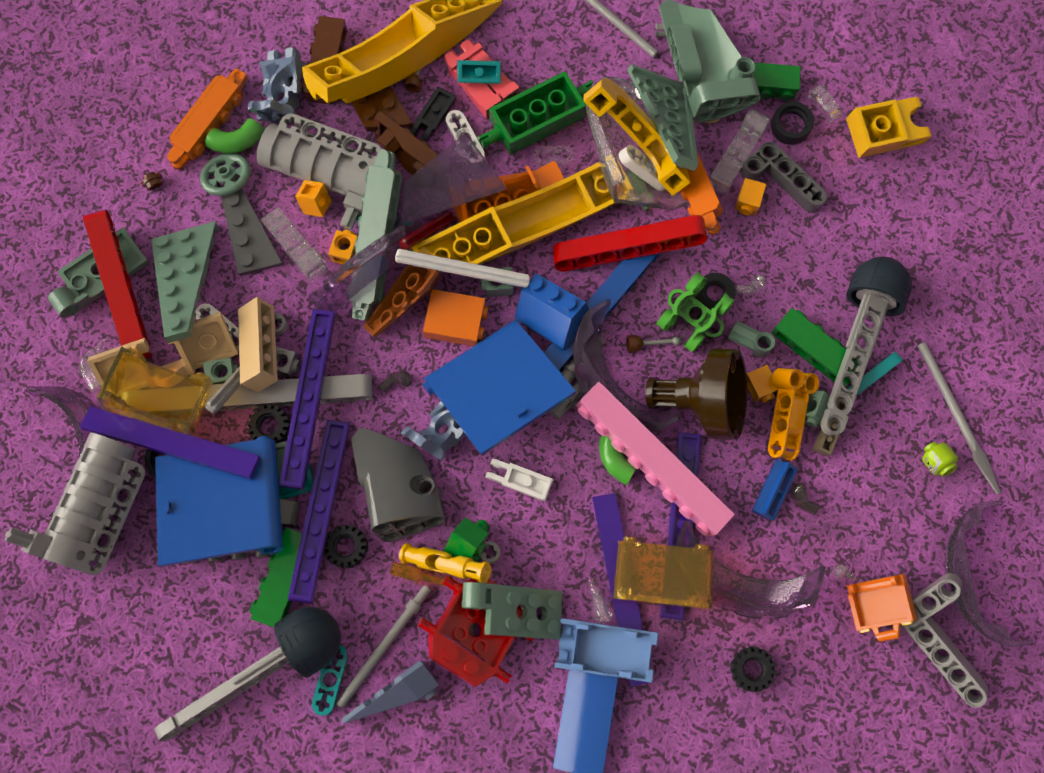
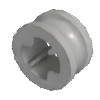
[274,313,287,335]
[480,541,500,563]

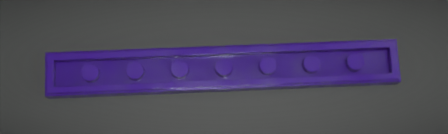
[279,309,336,490]
[79,406,261,480]
[288,420,350,604]
[659,432,702,621]
[592,493,654,687]

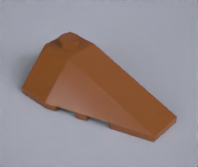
[363,264,443,338]

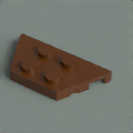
[351,86,413,132]

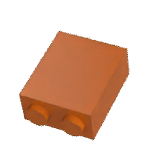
[423,289,489,346]

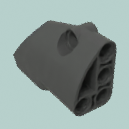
[351,427,446,542]

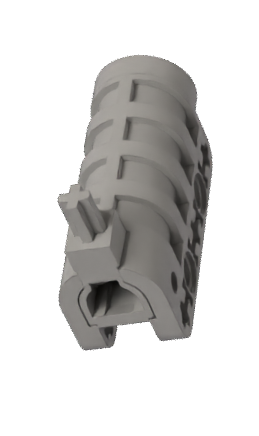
[257,114,382,230]
[4,432,145,575]

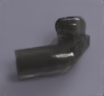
[378,371,413,394]
[791,483,820,516]

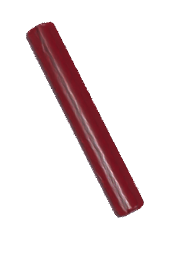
[399,211,455,250]

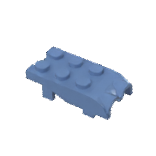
[554,618,659,683]

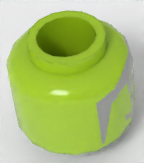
[922,442,958,477]

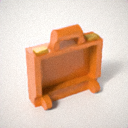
[846,574,917,642]

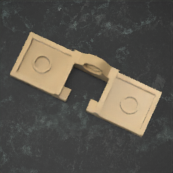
[87,312,238,399]

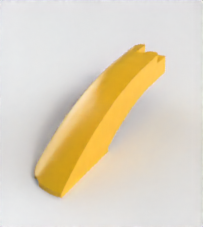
[302,0,502,103]
[412,155,633,265]

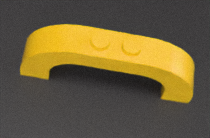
[584,78,690,196]

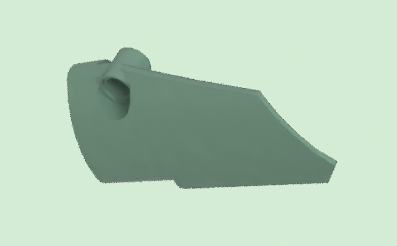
[659,0,761,123]

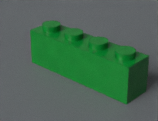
[753,62,800,101]
[771,308,857,387]
[250,527,302,627]

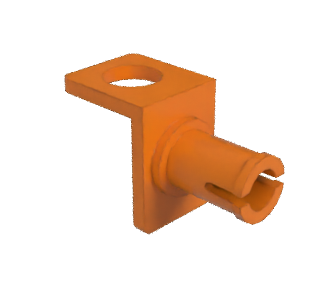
[525,161,564,191]

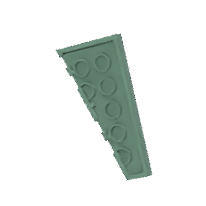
[627,64,699,171]
[151,221,218,343]

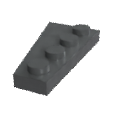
[221,189,283,276]

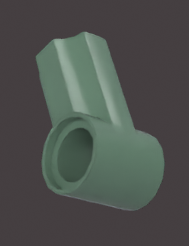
[728,321,775,358]

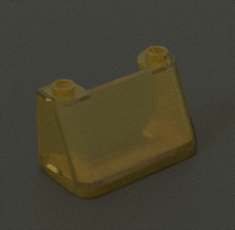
[96,347,212,436]
[613,537,714,610]

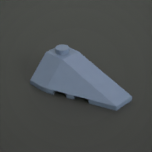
[341,660,440,724]

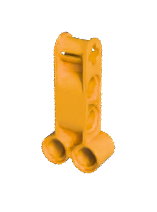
[768,368,819,461]

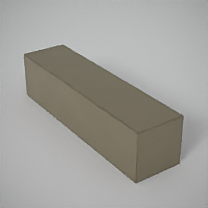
[812,398,847,456]

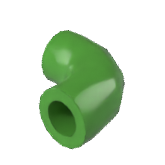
[205,119,265,154]
[598,435,636,485]

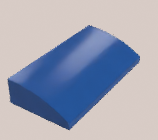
[553,670,618,773]

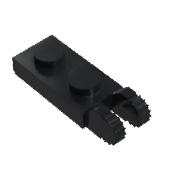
[411,86,457,143]

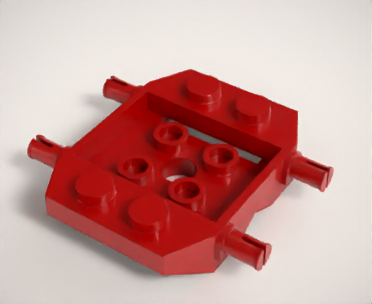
[417,575,533,687]

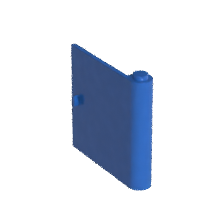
[422,320,576,456]
[155,436,283,567]

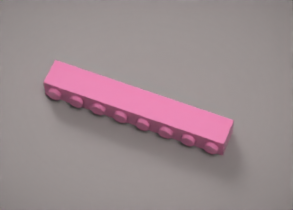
[575,382,735,537]

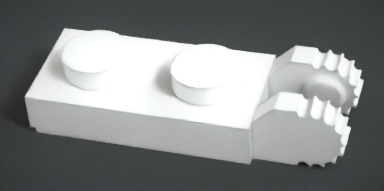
[485,459,553,502]

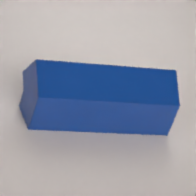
[751,459,798,521]

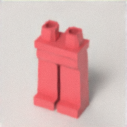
[444,39,519,120]

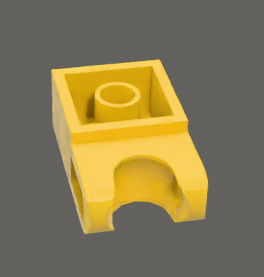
[846,97,932,158]

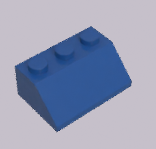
[515,273,593,350]

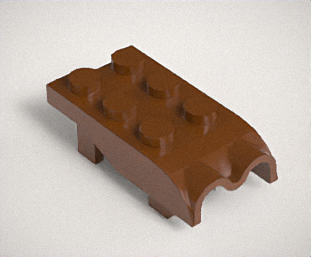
[374,111,449,193]

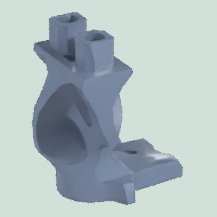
[248,47,306,124]
[401,401,466,461]

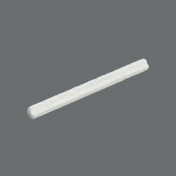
[395,249,530,288]

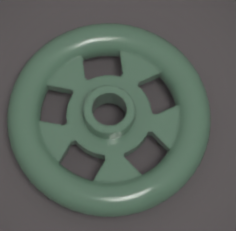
[200,153,251,196]

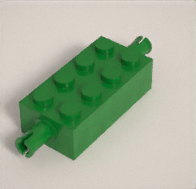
[477,71,595,155]

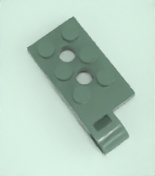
[48,227,150,318]
[462,582,562,640]

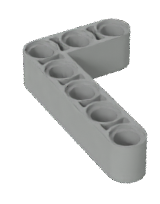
[901,573,989,708]

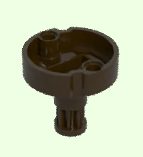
[645,349,747,440]

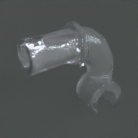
[78,339,114,392]

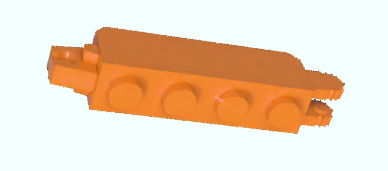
[167,68,248,170]
[680,151,723,236]

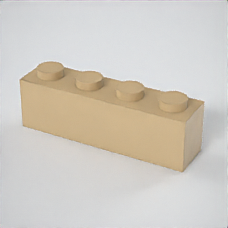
[238,297,278,393]

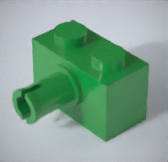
[443,517,490,562]

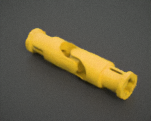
[399,543,491,583]

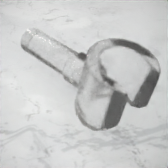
[830,564,865,583]

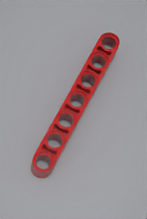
[83,209,152,360]
[553,215,707,272]

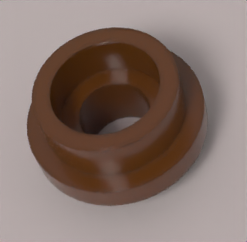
[141,172,163,191]

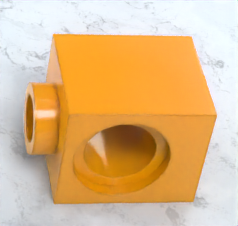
[735,178,766,216]
[295,180,332,217]
[328,230,358,267]
[746,365,778,403]

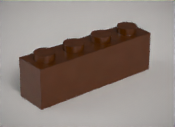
[302,16,347,105]

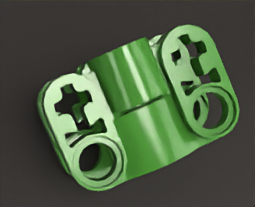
[656,272,735,353]

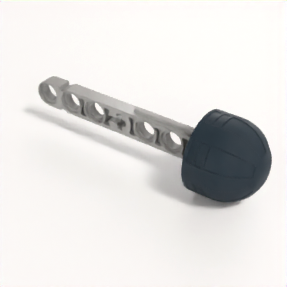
[821,256,912,436]
[154,607,341,742]

